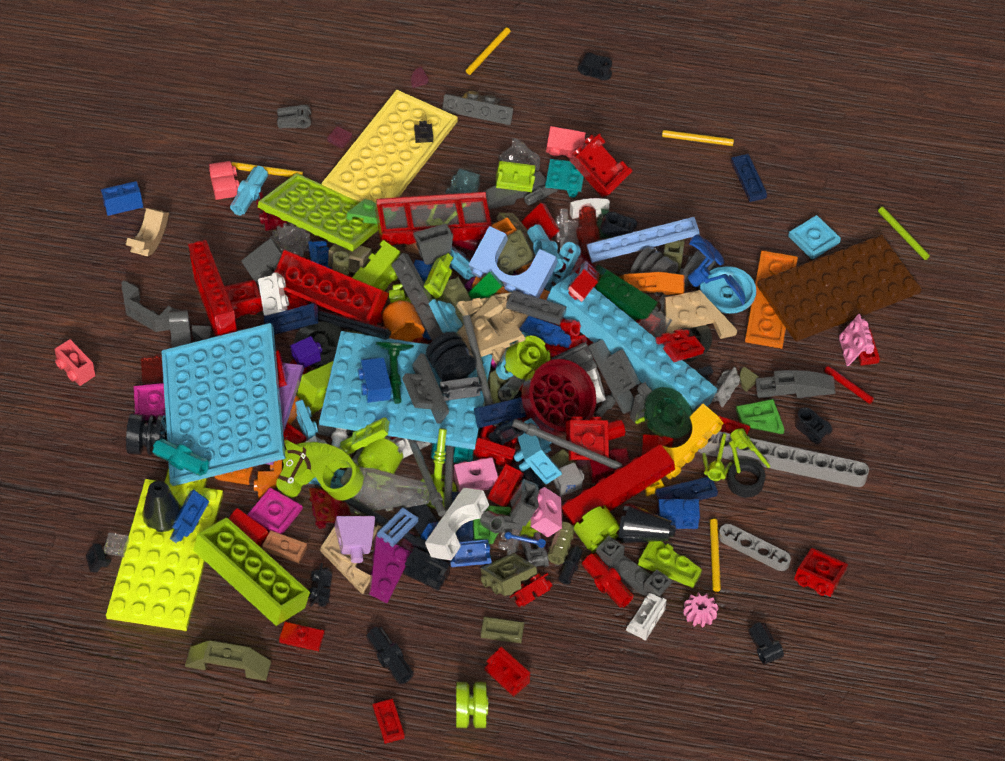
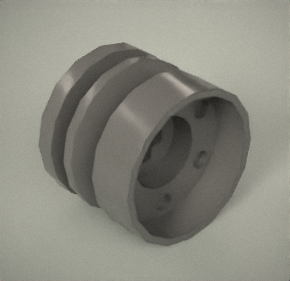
[630,247,678,296]

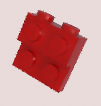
[224,280,263,319]
[566,417,609,460]
[794,548,848,597]

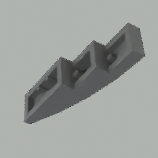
[483,171,546,209]

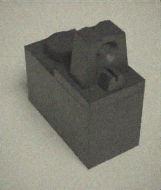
[241,238,283,284]

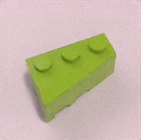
[352,240,400,291]
[297,361,334,415]

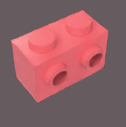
[546,126,586,159]
[54,339,95,386]

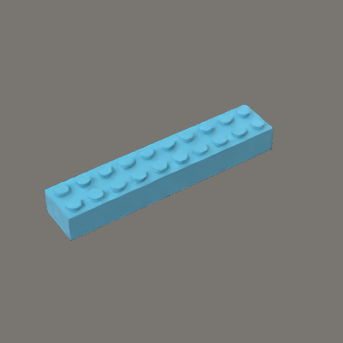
[546,272,718,421]

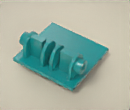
[545,159,584,198]

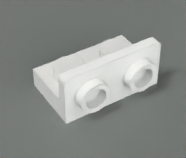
[258,272,289,316]

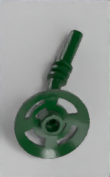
[375,342,414,404]

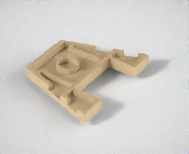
[664,290,737,339]
[456,292,529,365]
[456,296,526,357]
[320,525,396,594]

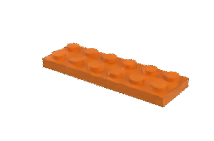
[745,250,798,349]

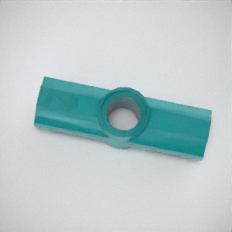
[152,439,209,476]

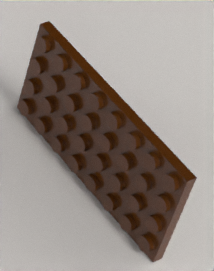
[757,235,921,342]

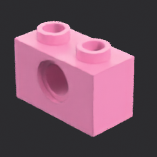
[454,458,498,492]
[531,487,562,537]

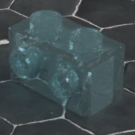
[445,169,480,212]

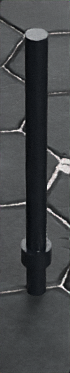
[342,498,430,554]

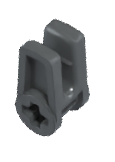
[277,105,311,129]
[498,376,525,402]
[521,532,549,567]

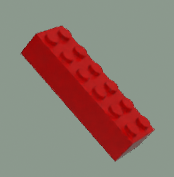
[274,250,389,325]

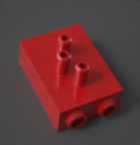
[569,133,632,198]

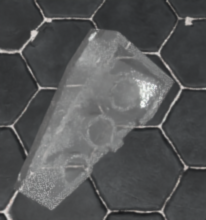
[350,467,430,514]

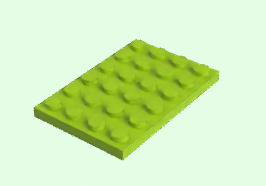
[258,173,378,251]

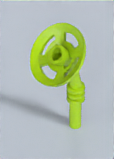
[417,428,456,508]

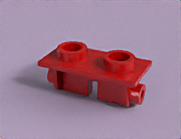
[510,573,552,607]

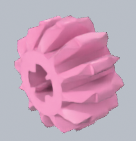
[683,592,718,628]

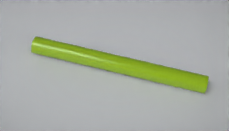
[878,207,930,260]

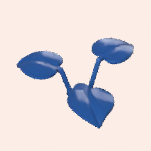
[688,234,745,306]

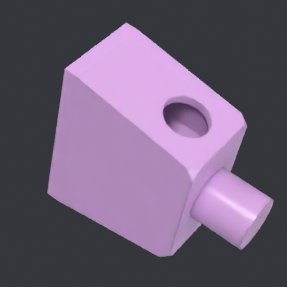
[335,516,375,563]

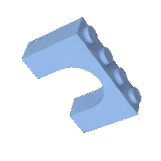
[469,226,558,298]

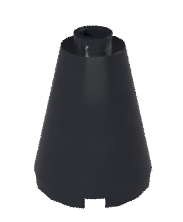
[142,481,182,532]
[619,504,676,543]

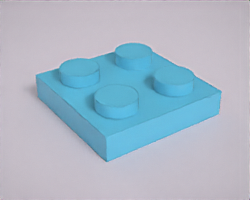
[788,215,841,260]

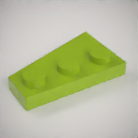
[638,541,702,588]

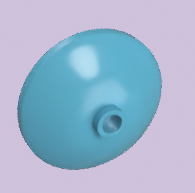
[700,266,756,313]

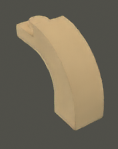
[126,208,169,256]

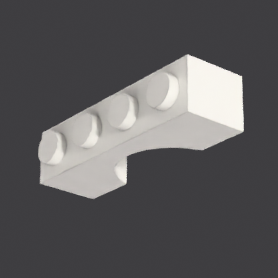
[425,488,489,560]

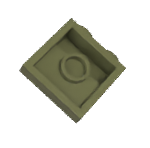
[481,553,537,596]

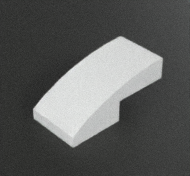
[570,198,610,219]

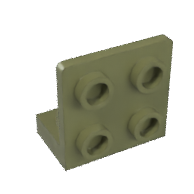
[497,230,534,275]

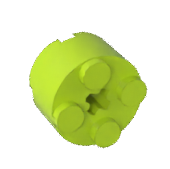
[505,336,550,379]
[358,438,403,483]
[573,506,620,553]

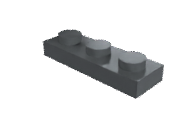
[506,290,566,325]

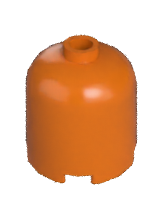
[382,300,425,343]

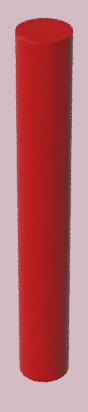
[824,366,874,404]

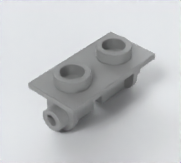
[712,367,740,407]

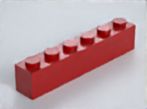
[561,444,675,526]

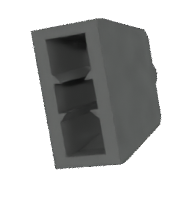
[413,224,453,265]

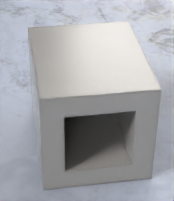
[552,463,584,496]

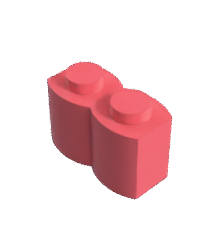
[209,161,239,200]

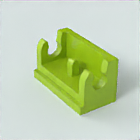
[496,161,535,192]

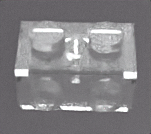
[499,138,540,172]
[556,209,578,250]

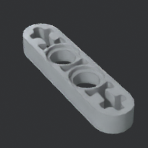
[719,524,791,571]

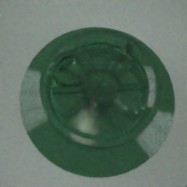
[644,387,693,438]

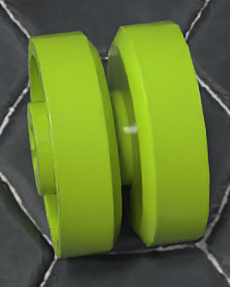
[456,682,488,728]

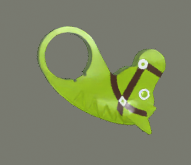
[276,440,364,500]

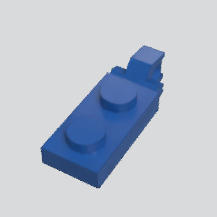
[519,316,572,348]
[170,490,209,543]

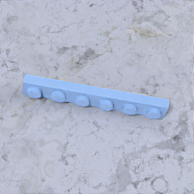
[587,217,700,263]

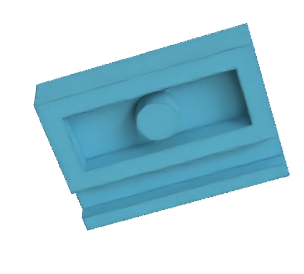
[428,299,463,333]
[295,400,318,440]

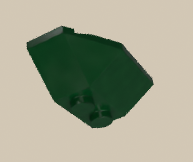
[594,265,658,321]

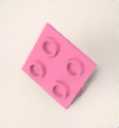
[839,314,874,366]

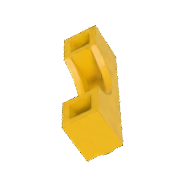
[663,404,723,480]

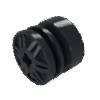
[425,332,477,381]
[126,413,167,456]

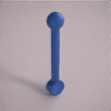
[504,532,546,548]

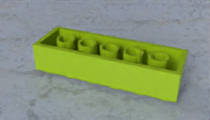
[193,517,310,626]

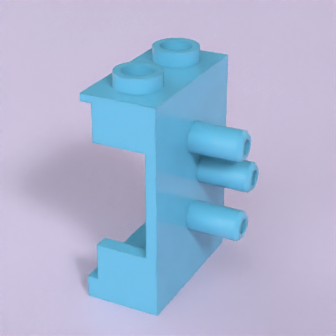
[514,418,562,484]

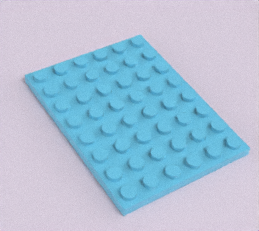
[162,323,286,486]
[319,331,492,450]

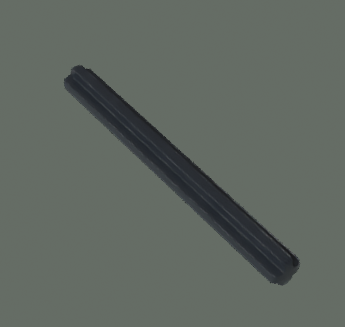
[318,309,391,340]

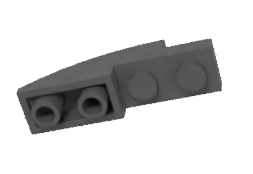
[756,370,835,398]

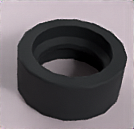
[727,459,766,498]

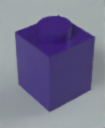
[290,336,322,368]

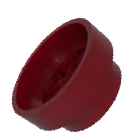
[522,359,597,435]

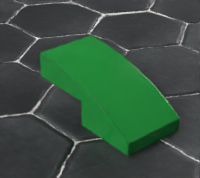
[468,271,504,300]

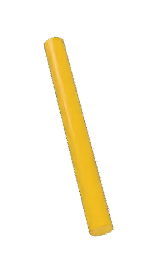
[466,27,511,75]
[662,130,734,146]
[231,162,303,177]
[710,519,721,592]

